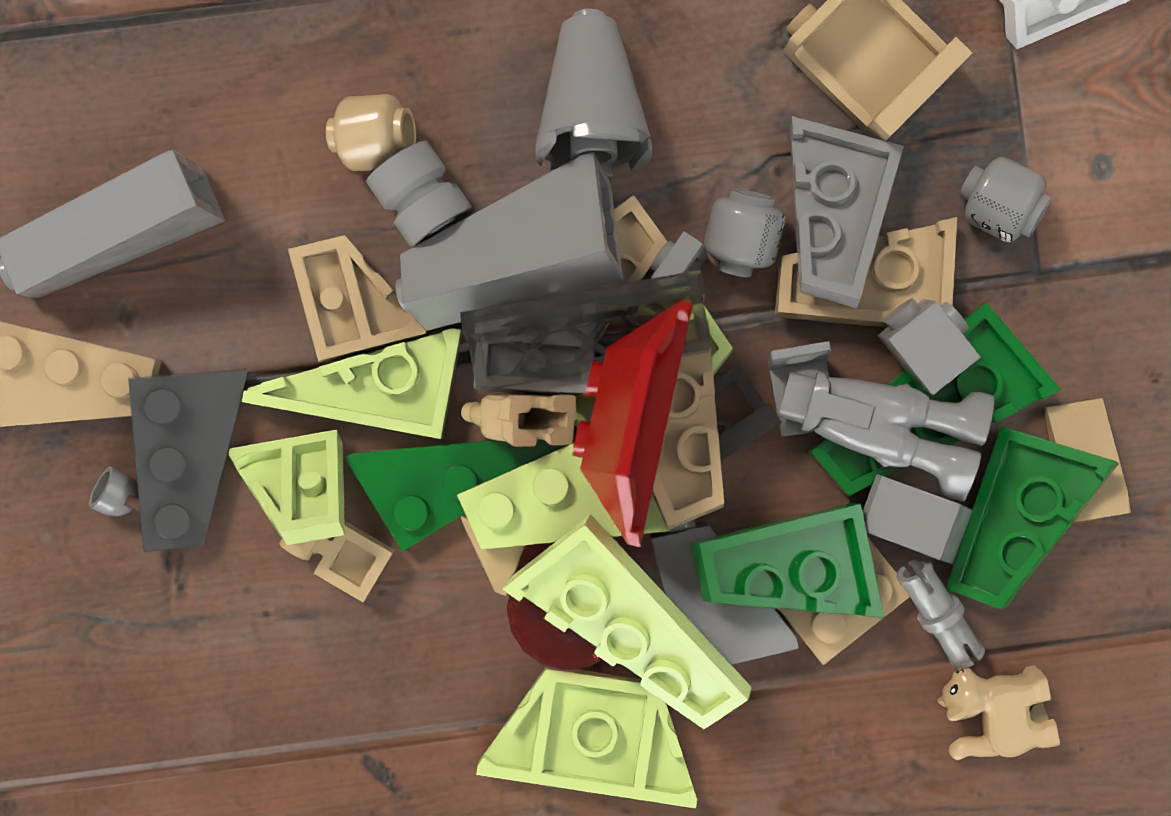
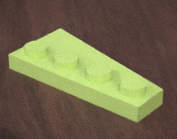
[502,514,752,729]

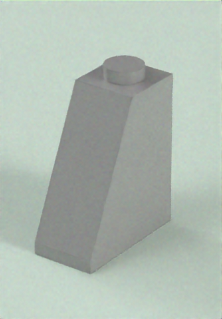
[650,520,799,665]

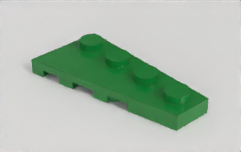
[808,302,1061,496]

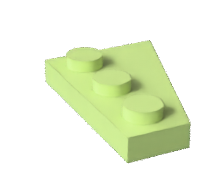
[457,443,668,549]

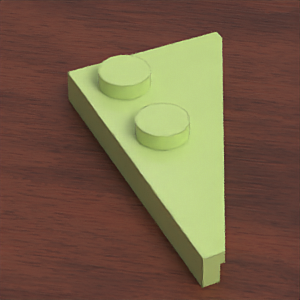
[242,328,463,439]

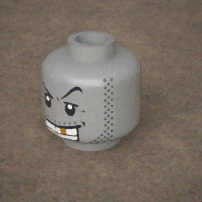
[959,156,1052,243]
[704,188,786,277]

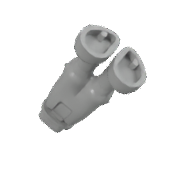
[777,371,994,502]

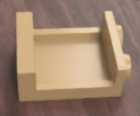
[782,0,972,141]

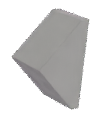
[863,474,972,564]

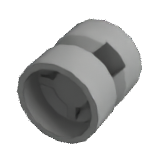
[366,140,474,248]

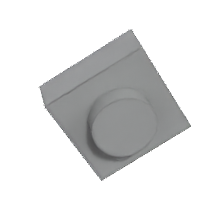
[651,231,708,303]

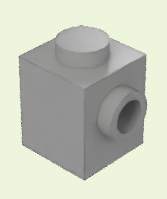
[878,298,980,395]

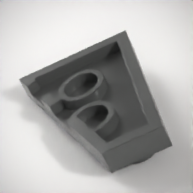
[128,369,248,552]

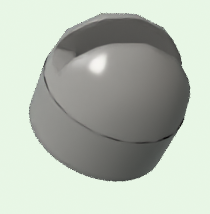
[89,466,138,517]

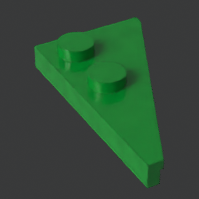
[345,439,572,552]

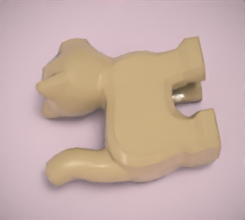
[461,393,577,447]
[937,665,1060,760]

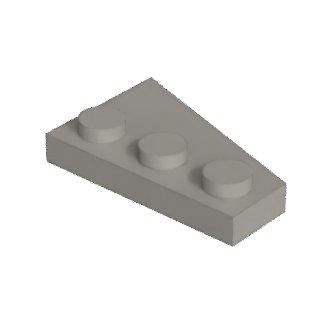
[789,116,904,308]

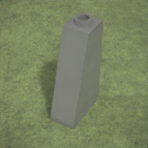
[0,149,226,299]
[395,152,623,331]

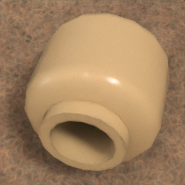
[326,94,416,171]

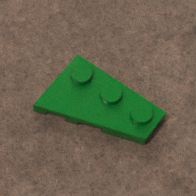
[946,426,1119,610]
[691,503,884,618]

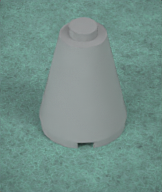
[535,9,653,177]

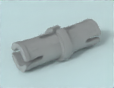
[896,557,985,669]

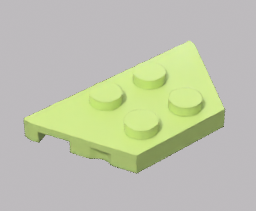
[476,665,697,808]

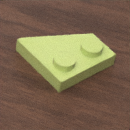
[229,430,345,545]

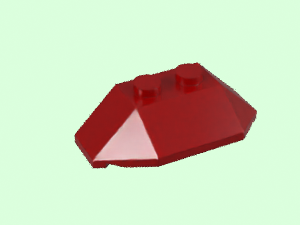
[572,300,693,547]

